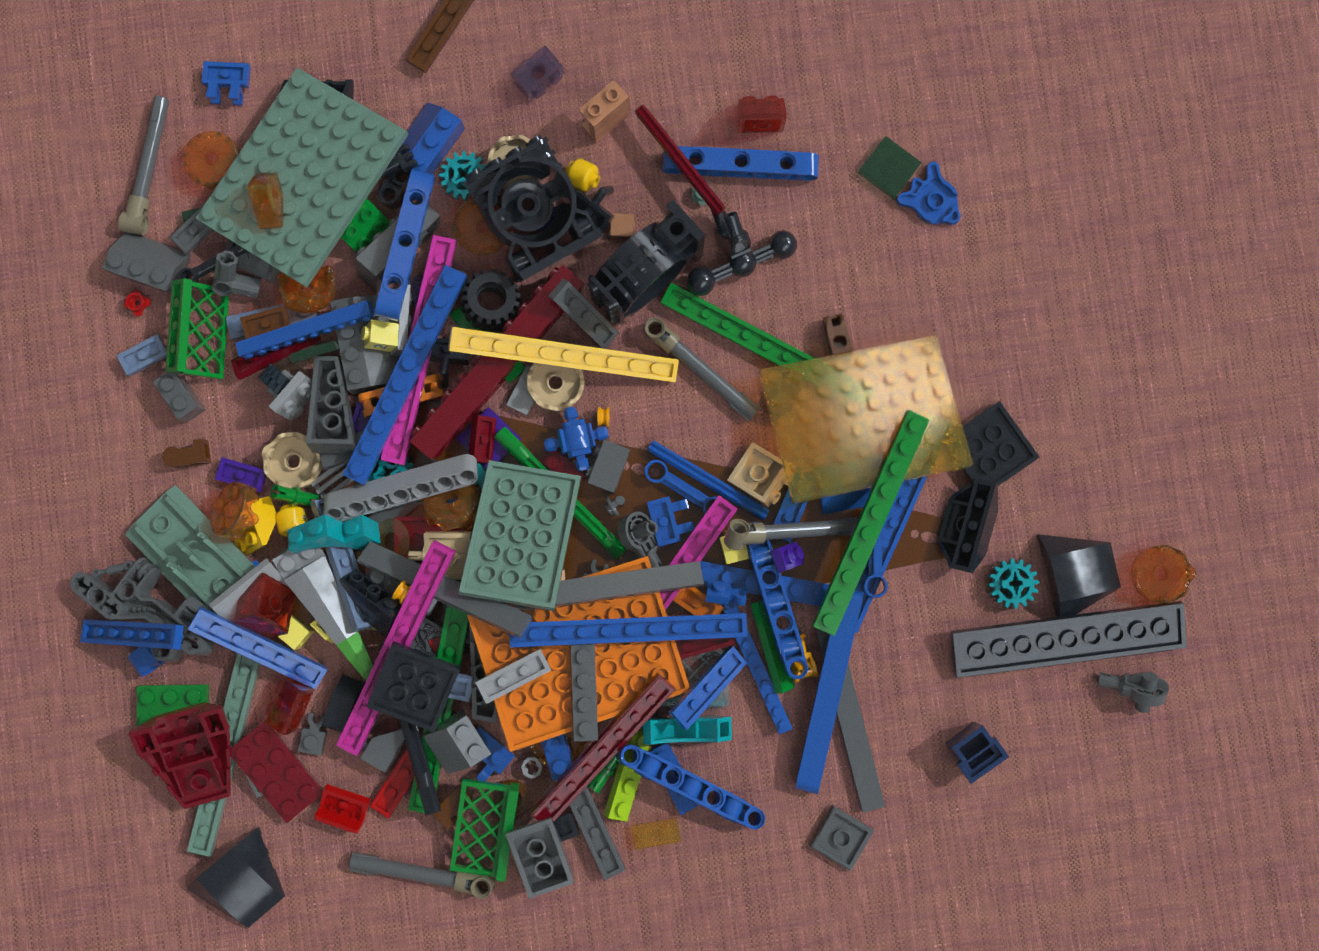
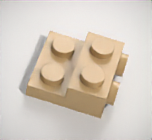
[727,442,794,507]

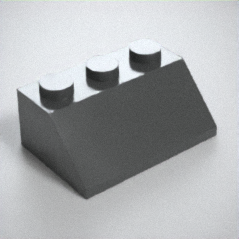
[102,232,192,295]

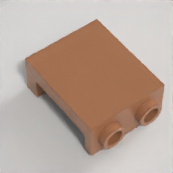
[580,81,630,144]

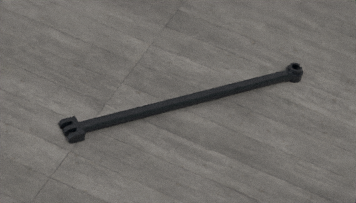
[178,144,418,283]

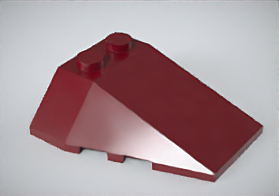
[128,702,231,809]

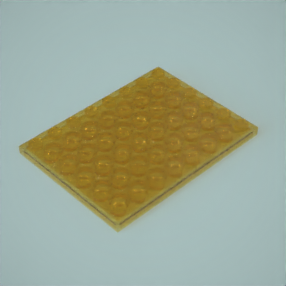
[759,335,973,504]

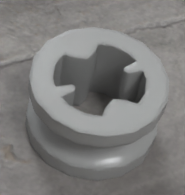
[521,756,543,778]

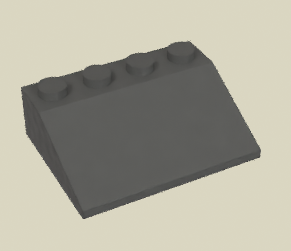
[330,295,411,395]

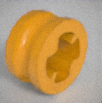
[597,407,610,427]
[392,580,411,604]

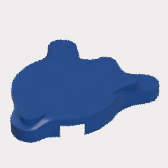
[896,162,961,225]

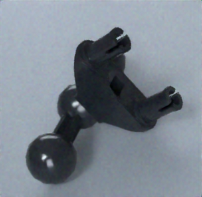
[687,209,797,296]

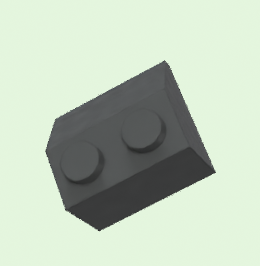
[423,709,491,774]

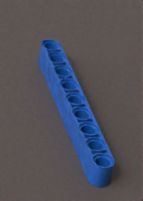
[795,590,864,795]

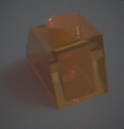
[246,172,283,229]

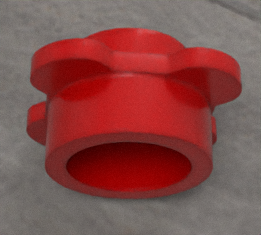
[123,289,151,317]

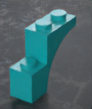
[287,514,381,554]
[643,715,732,745]

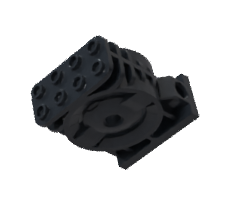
[463,135,603,283]
[587,200,705,326]

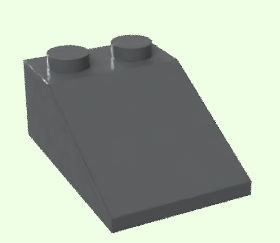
[506,817,574,899]

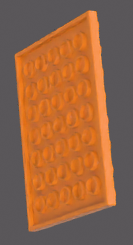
[467,556,690,752]

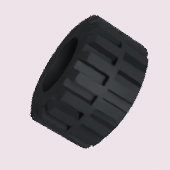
[461,269,520,332]

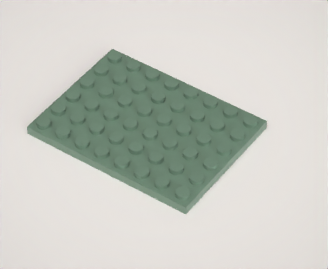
[196,68,409,288]

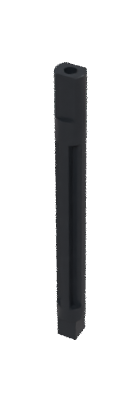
[380,643,441,816]

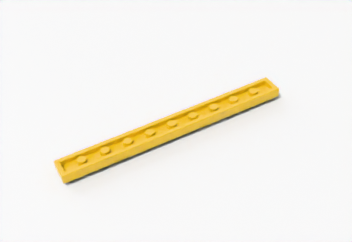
[448,326,679,382]

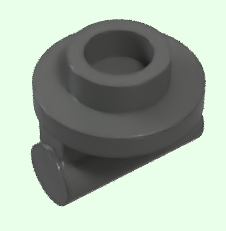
[603,496,625,517]

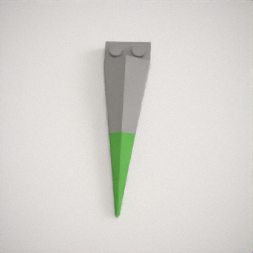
[272,547,373,681]

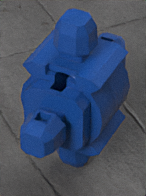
[544,407,609,472]

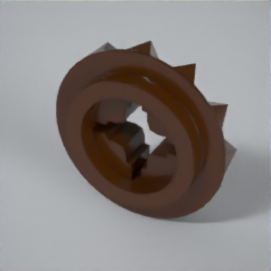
[493,779,530,817]

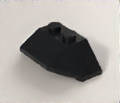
[937,478,998,574]

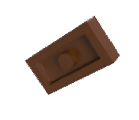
[240,306,291,339]

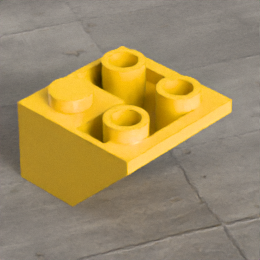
[225,496,276,557]

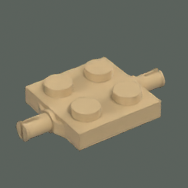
[408,532,472,580]

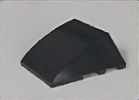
[1037,534,1121,617]
[186,827,285,928]

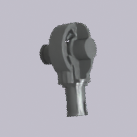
[618,512,663,568]
[1098,672,1169,713]

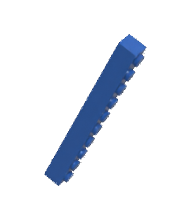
[235,300,375,359]
[720,601,793,735]

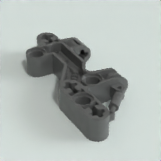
[70,557,214,662]

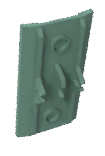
[125,485,256,615]

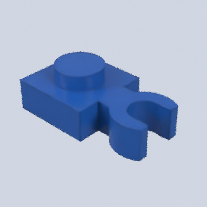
[705,580,747,606]

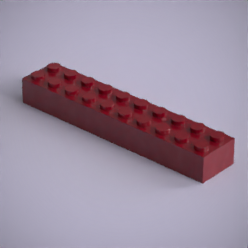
[410,265,584,461]

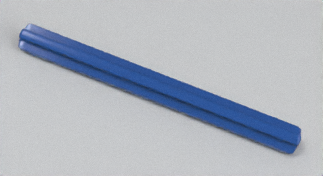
[648,441,769,520]

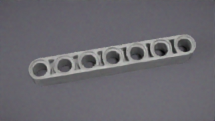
[323,454,478,522]

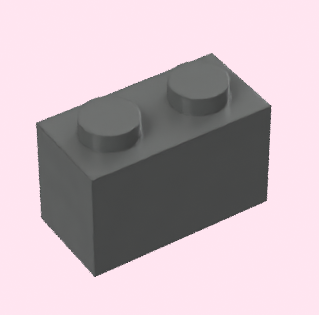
[153,373,206,422]
[585,440,630,494]

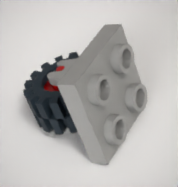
[258,363,312,421]

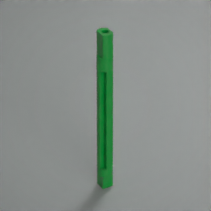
[494,427,627,560]

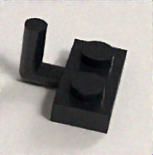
[575,185,614,234]
[429,338,471,388]

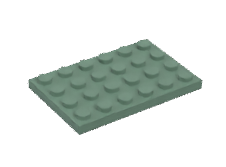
[459,460,581,611]

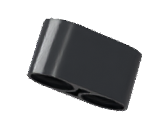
[378,168,411,210]

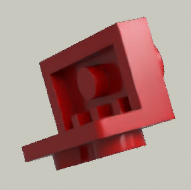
[314,784,371,834]

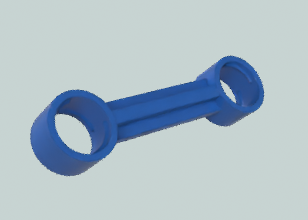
[645,460,717,515]
[863,518,888,598]

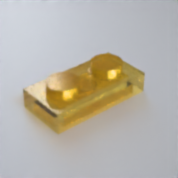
[631,817,681,850]

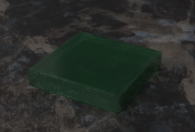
[858,136,922,200]
[289,339,339,363]

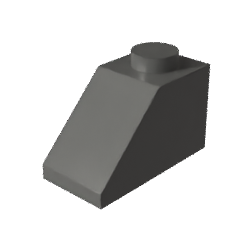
[361,728,405,772]

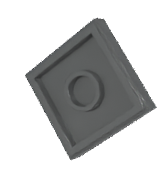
[810,805,874,871]

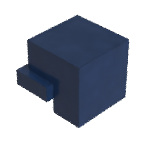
[945,722,1009,784]

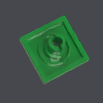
[340,198,390,253]

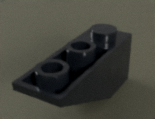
[339,569,402,637]

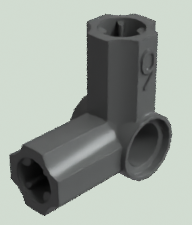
[212,250,261,298]

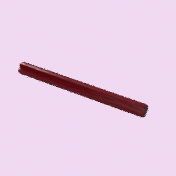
[635,105,725,216]

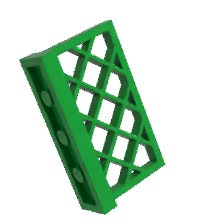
[165,278,229,379]
[450,779,520,882]

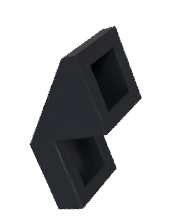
[322,674,364,733]

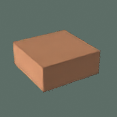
[610,213,634,238]

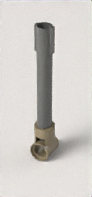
[118,95,169,235]
[645,317,760,422]
[724,517,858,551]
[349,852,495,899]

